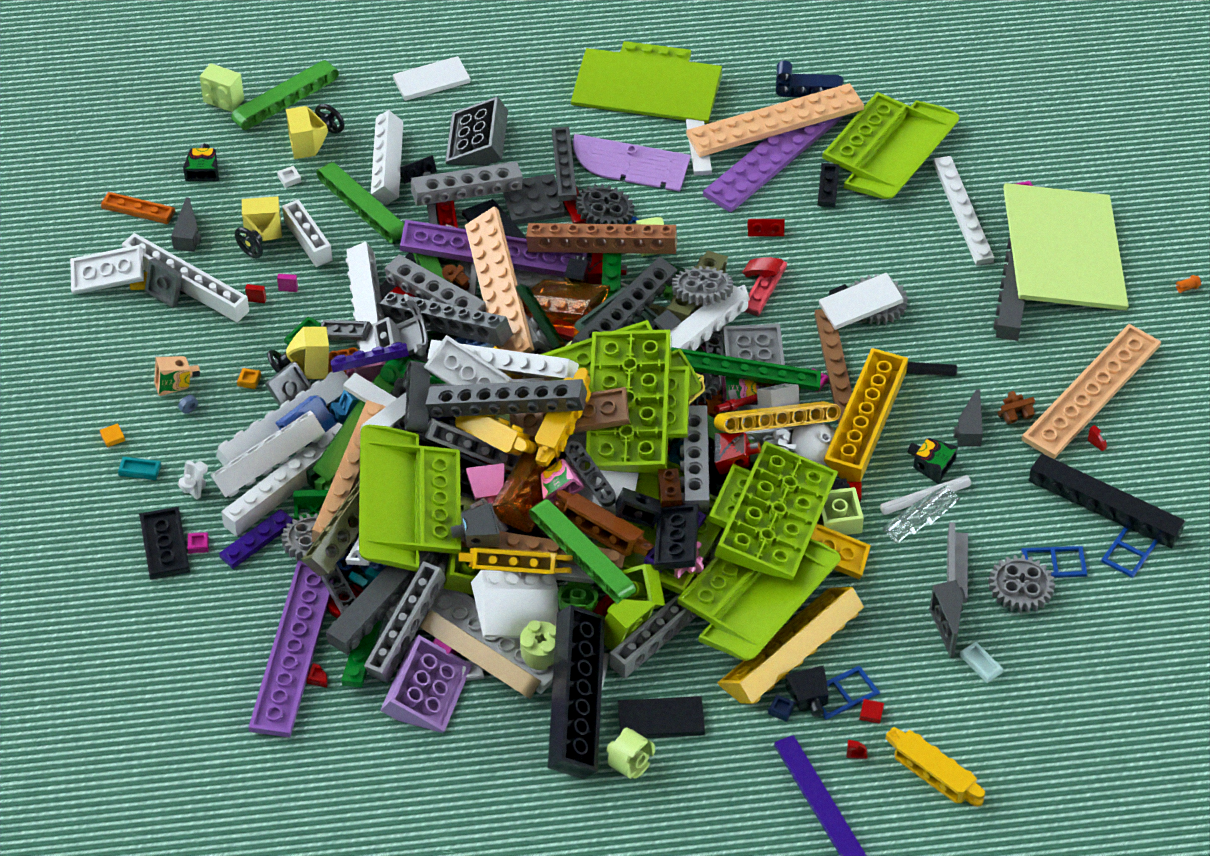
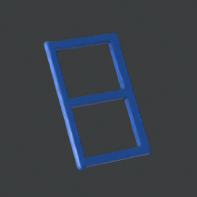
[1101,527,1158,578]
[1021,546,1087,578]
[822,665,880,720]

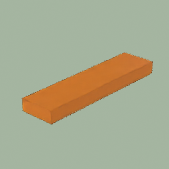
[101,192,175,224]

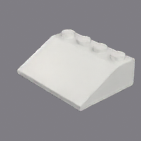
[471,570,558,638]

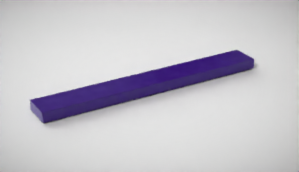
[774,735,867,856]

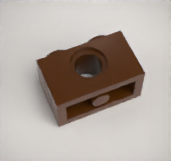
[657,468,682,507]

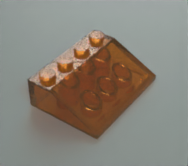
[521,279,611,328]

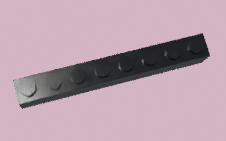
[1029,453,1185,548]

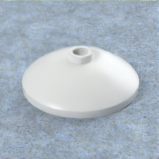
[791,422,836,468]

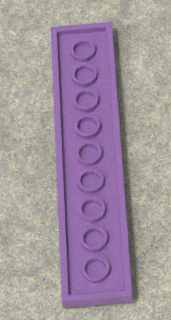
[703,116,843,213]
[399,220,587,277]
[248,560,336,738]

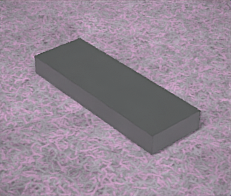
[320,320,372,341]

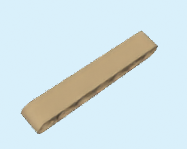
[420,609,542,699]

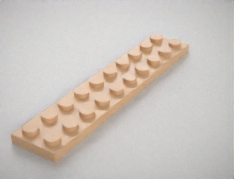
[686,83,864,157]
[465,206,534,353]
[1022,324,1161,459]

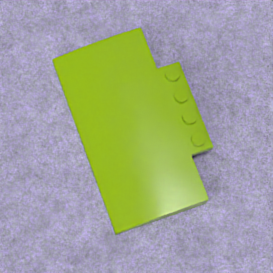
[571,41,722,123]
[585,329,690,473]
[707,441,838,580]

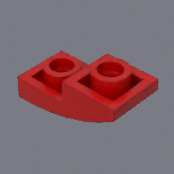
[742,257,784,278]

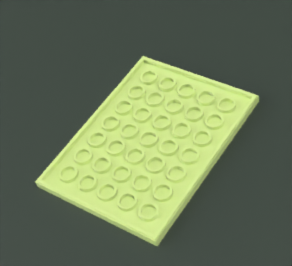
[1003,183,1129,311]

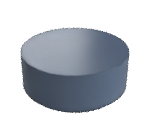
[178,395,198,414]

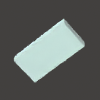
[960,642,1003,683]

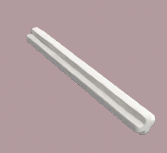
[880,475,971,515]

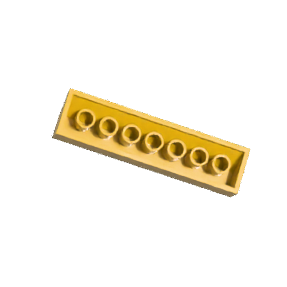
[824,348,908,482]
[717,587,864,704]

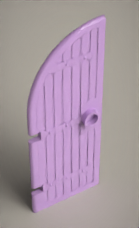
[573,134,691,192]

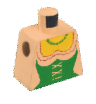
[154,356,200,396]

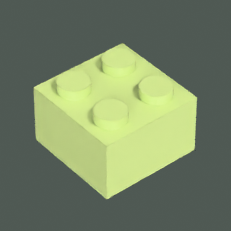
[200,63,244,112]
[818,487,864,535]

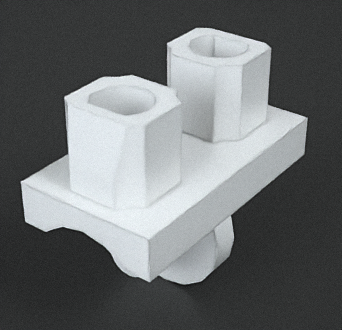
[767,429,796,451]
[178,460,208,500]

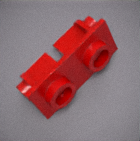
[747,219,785,236]

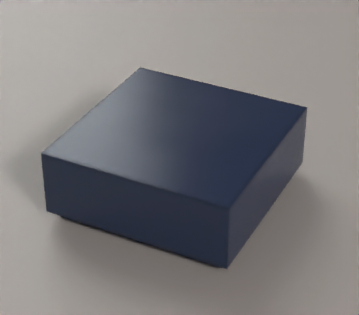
[768,695,796,722]

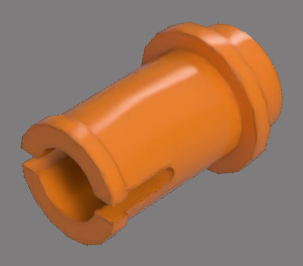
[1176,275,1201,293]

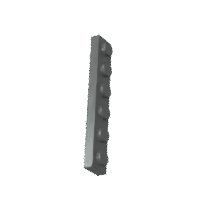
[551,127,577,201]

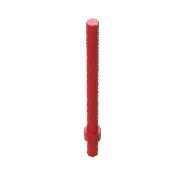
[714,388,801,413]

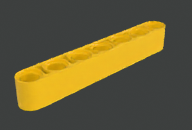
[714,401,841,433]

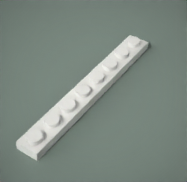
[933,156,994,265]

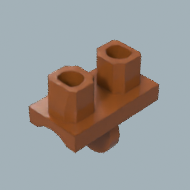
[442,264,470,291]
[997,391,1035,425]

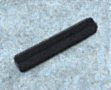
[906,362,957,376]

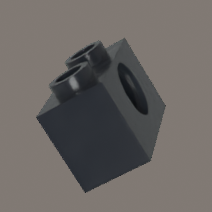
[615,487,661,529]

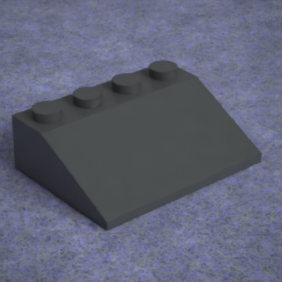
[445,96,508,165]

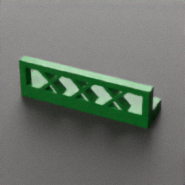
[293,490,329,521]

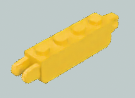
[534,368,591,467]
[454,415,537,456]
[458,547,573,574]
[885,727,985,807]

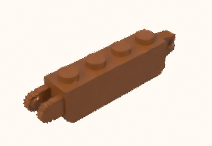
[553,490,654,557]

